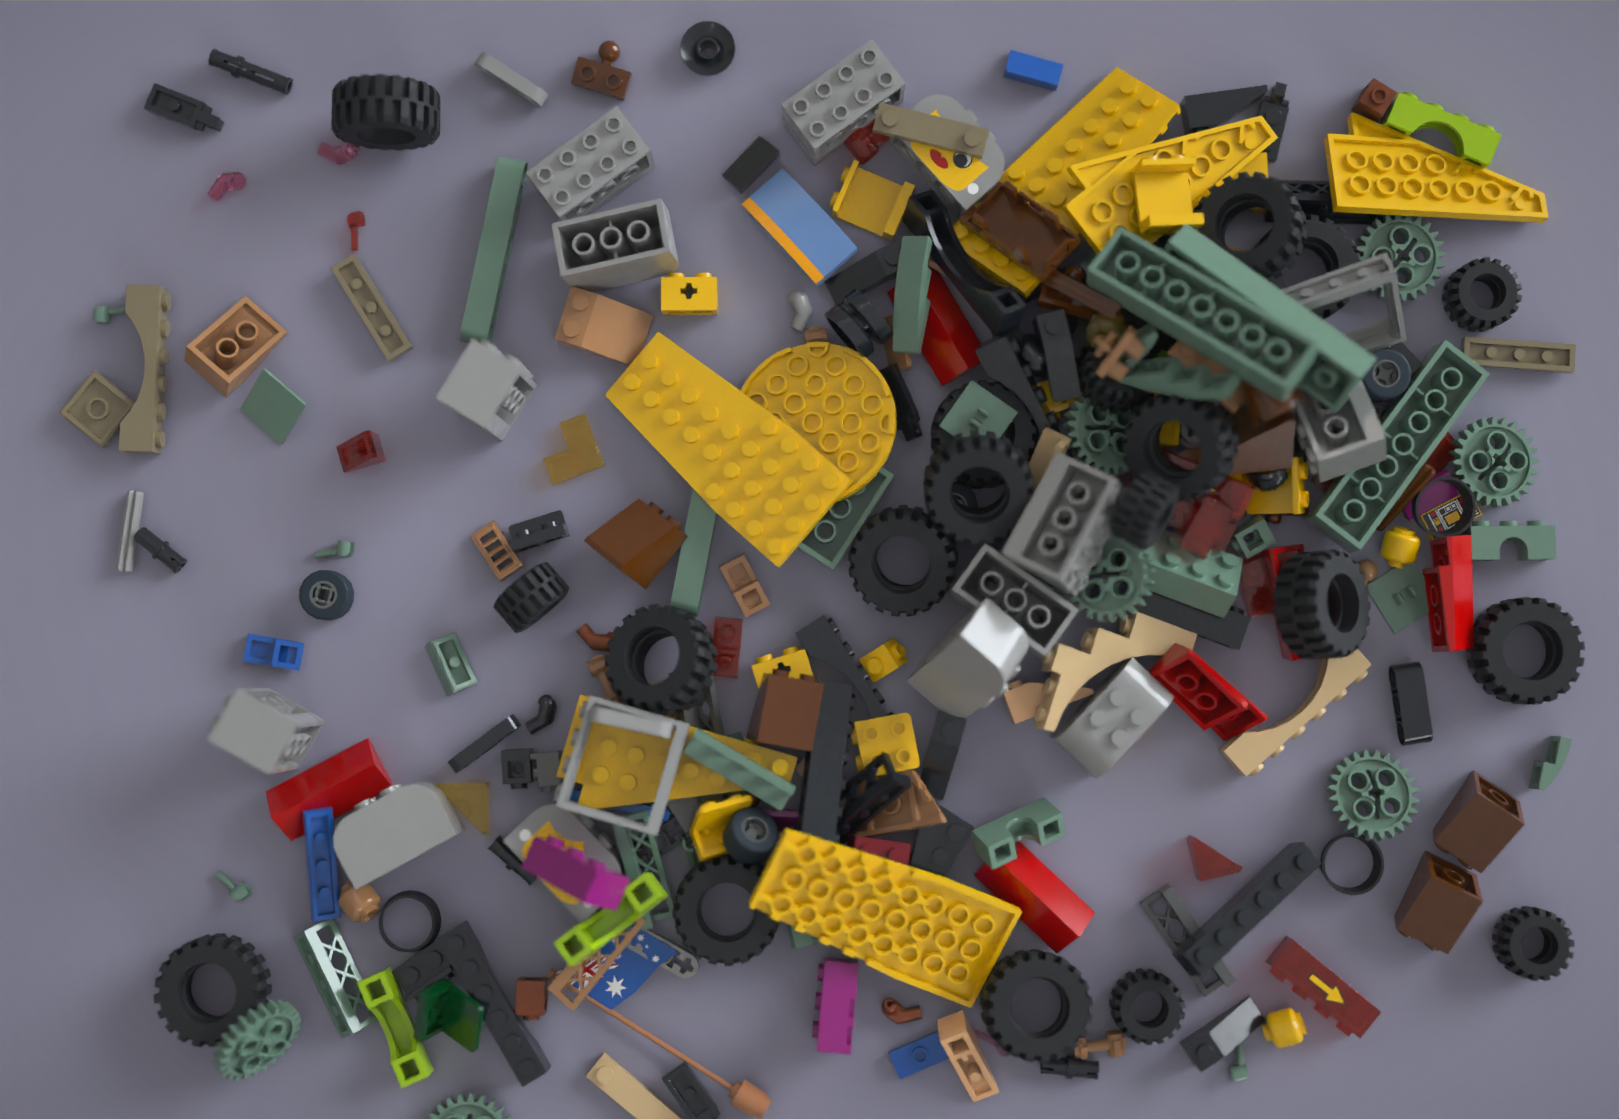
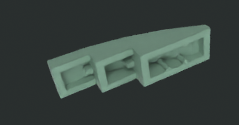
[893,236,933,354]
[1120,357,1241,399]

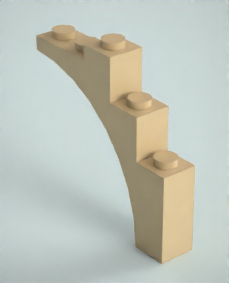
[1034,612,1197,732]

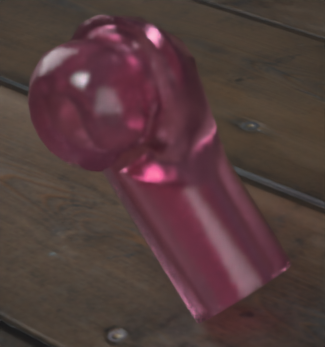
[317,142,360,165]
[207,172,246,202]

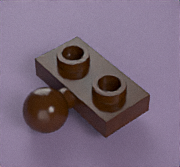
[571,40,632,100]
[1037,265,1095,320]

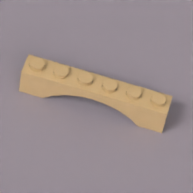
[1219,649,1372,777]

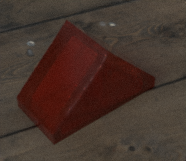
[336,430,386,473]
[1187,835,1243,881]

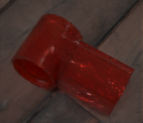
[844,120,890,165]

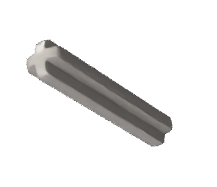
[116,490,144,573]

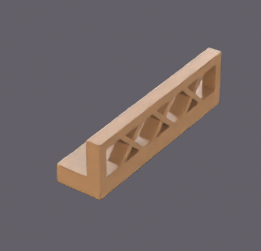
[547,917,647,1011]

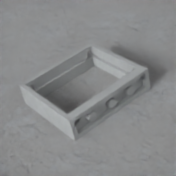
[1281,253,1407,353]
[553,695,690,836]

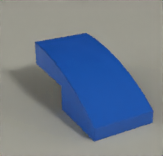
[243,634,304,671]

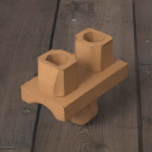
[1094,326,1146,382]

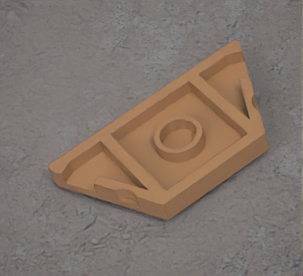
[855,770,947,838]

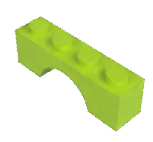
[1382,92,1502,168]
[554,872,669,967]
[357,966,434,1088]

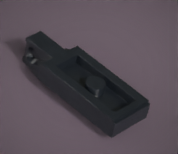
[1257,82,1289,163]
[144,83,224,132]
[879,363,923,442]
[661,1062,721,1119]

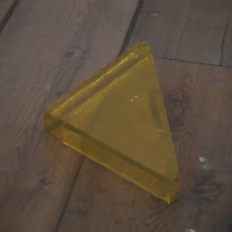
[436,782,489,835]

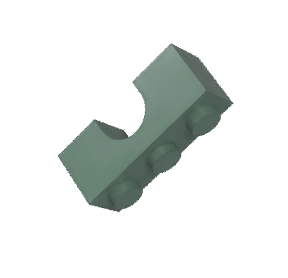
[1462,520,1556,561]
[972,797,1065,870]

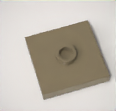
[59,370,135,448]

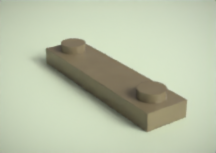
[873,102,989,159]
[331,254,413,363]
[1461,337,1576,374]

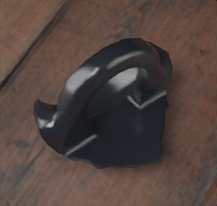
[1246,469,1288,492]

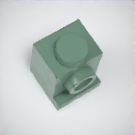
[1229,514,1277,559]

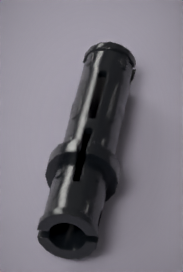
[208,48,293,95]

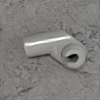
[788,291,813,333]

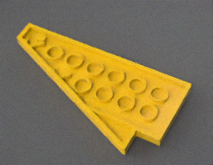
[1323,113,1548,223]
[1062,115,1278,255]
[556,694,798,809]

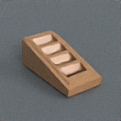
[471,520,525,582]

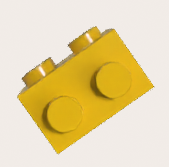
[851,713,920,776]
[689,794,753,862]

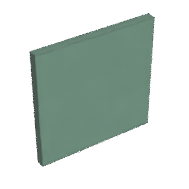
[240,368,307,445]
[939,380,1018,439]
[1367,562,1428,634]

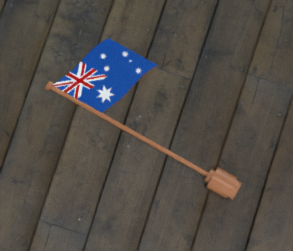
[546,923,772,1119]

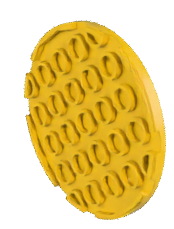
[740,342,897,502]

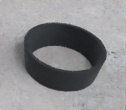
[1411,477,1476,538]
[1320,833,1384,895]
[379,890,441,952]

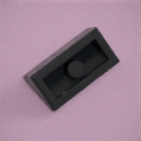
[722,136,779,194]

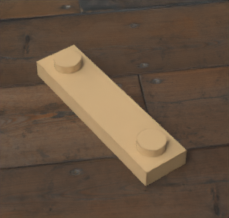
[586,1052,685,1119]

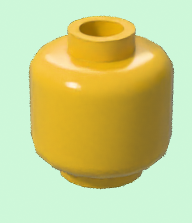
[1380,526,1421,568]
[1262,1007,1307,1048]

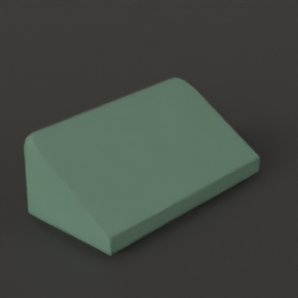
[425,632,478,696]

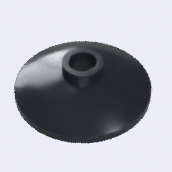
[680,21,735,76]

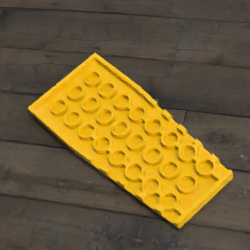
[953,68,1181,298]
[606,332,853,568]
[749,829,1022,1008]

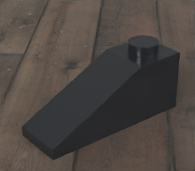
[1180,85,1268,135]
[825,239,902,306]
[1032,309,1081,403]
[920,712,967,800]
[1179,996,1266,1072]

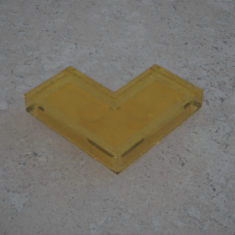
[543,413,606,485]

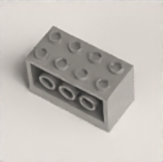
[781,39,906,166]
[526,106,655,221]
[436,339,537,441]
[1290,381,1386,483]
[1002,452,1126,596]
[208,688,326,775]

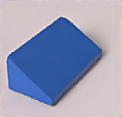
[1003,50,1063,91]

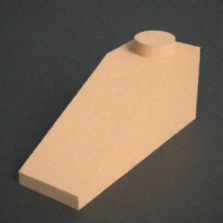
[1002,679,1094,724]
[937,1010,999,1102]

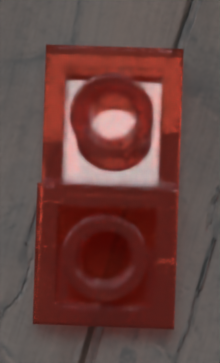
[1240,554,1275,618]
[713,616,743,678]

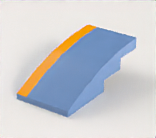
[741,168,859,287]

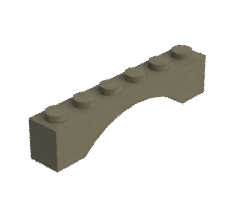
[119,284,172,454]

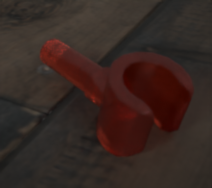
[347,211,366,251]

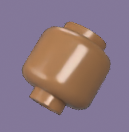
[338,881,381,923]

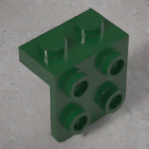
[413,979,484,1052]

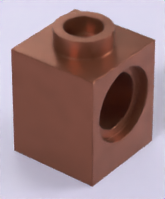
[1351,78,1397,122]
[515,977,549,1020]

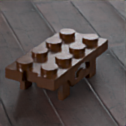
[959,181,1081,282]

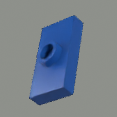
[888,1030,949,1079]

